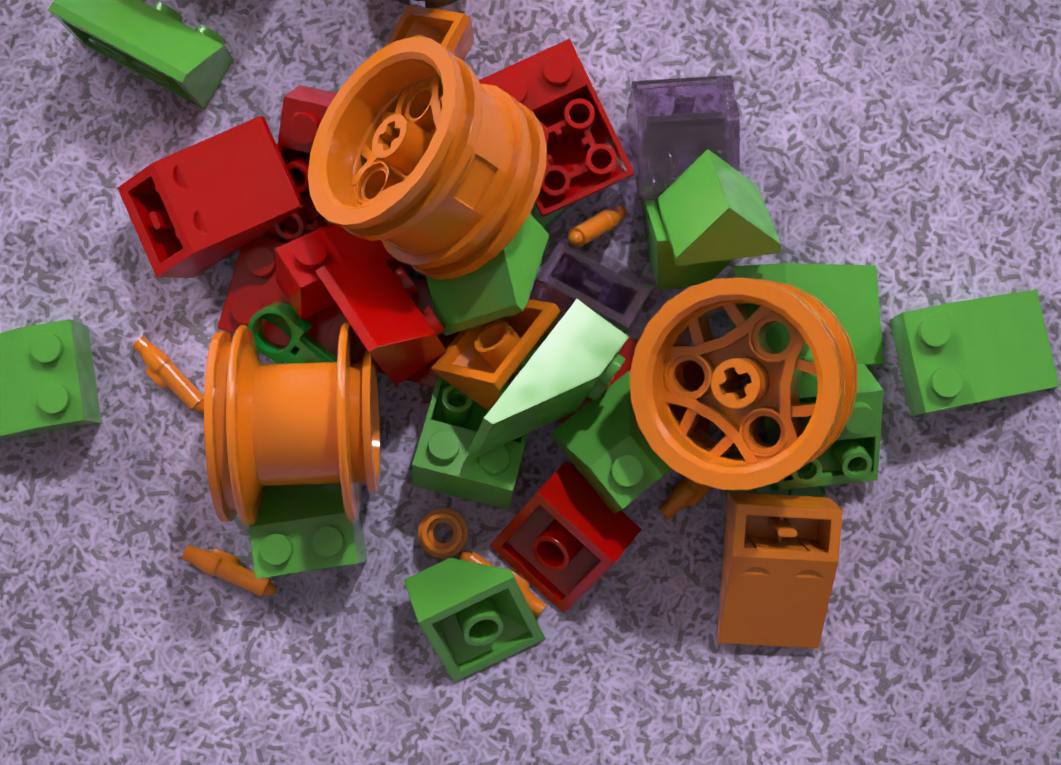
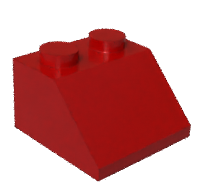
[316,256,447,386]
[490,461,642,613]

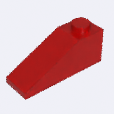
[275,226,412,320]

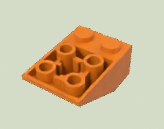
[716,492,843,649]

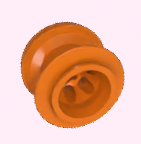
[204,322,381,526]

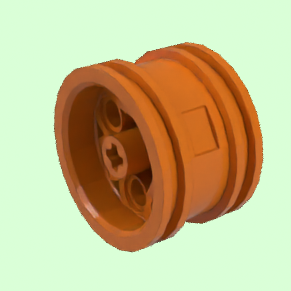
[308,36,547,280]
[630,278,858,490]

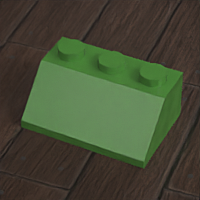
[48,0,234,110]

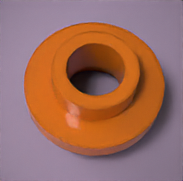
[418,508,469,558]

